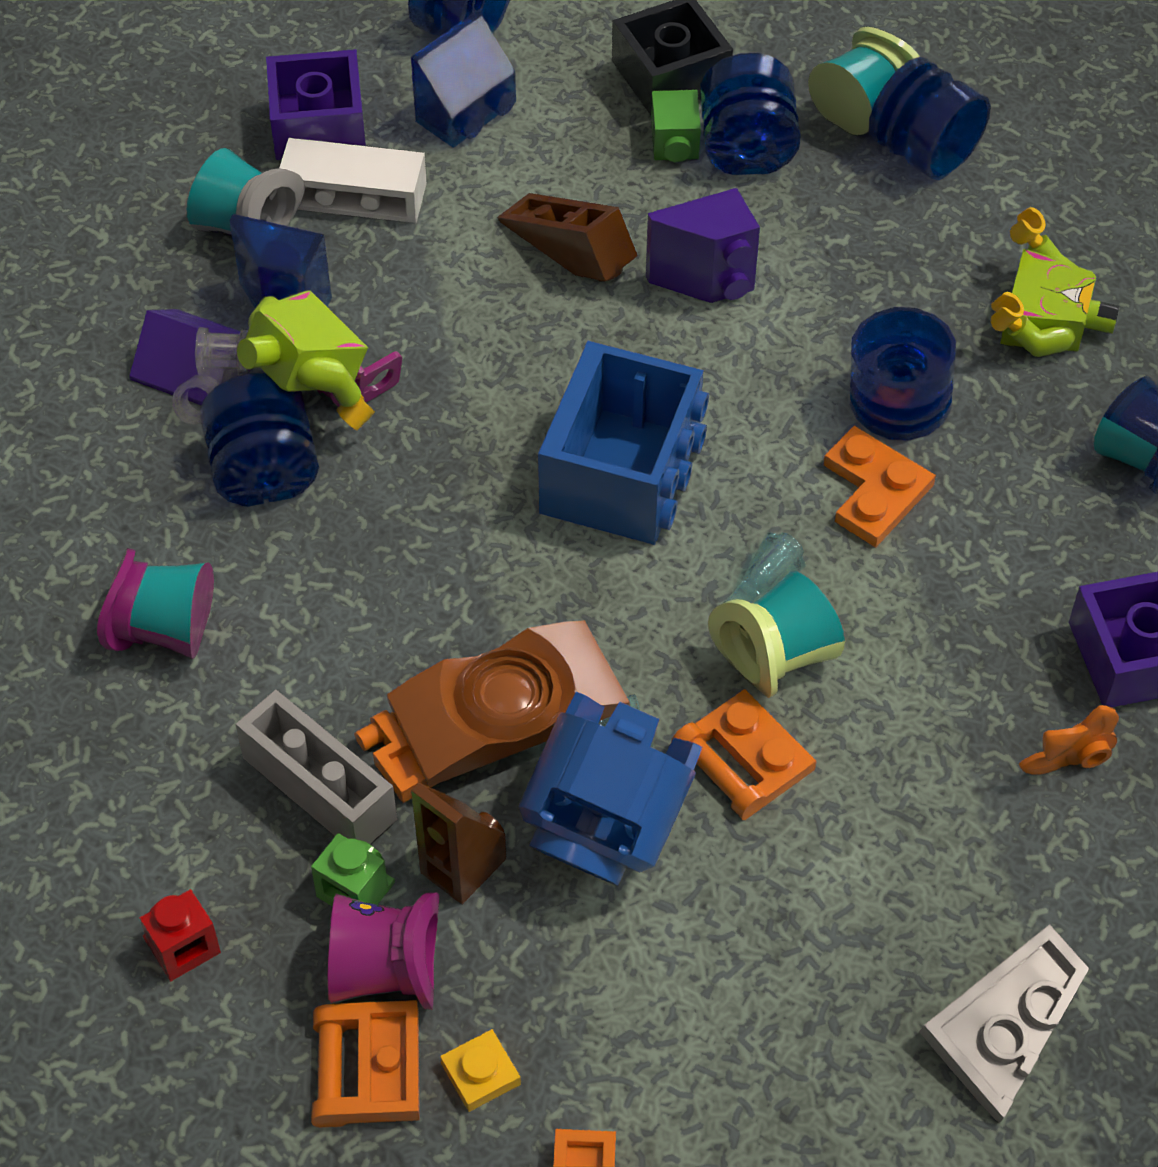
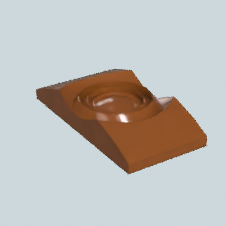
[387,620,630,787]

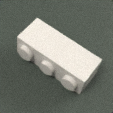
[279,138,427,223]

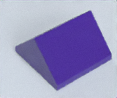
[130,309,247,411]

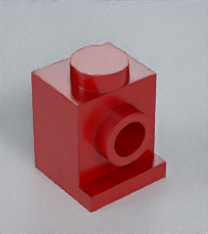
[139,889,221,982]

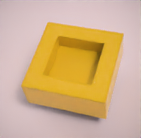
[440,1029,521,1112]

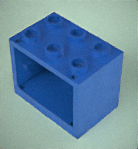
[538,341,709,545]

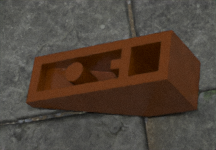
[497,193,638,281]
[411,783,506,905]

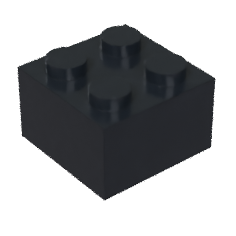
[612,0,733,115]

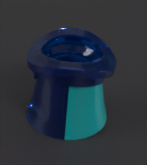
[1094,376,1158,494]

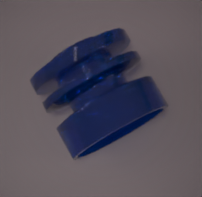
[700,53,801,175]
[868,57,991,180]
[850,307,956,441]
[199,373,320,507]

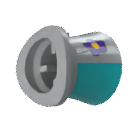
[186,148,305,259]

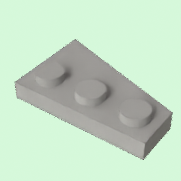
[919,924,1089,1123]

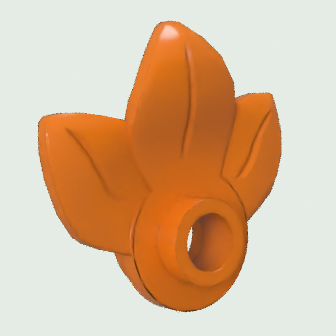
[1019,705,1119,775]

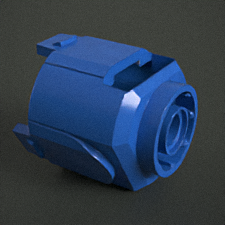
[518,692,702,886]

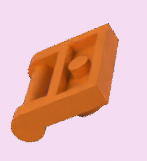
[671,689,816,820]
[311,1000,420,1128]

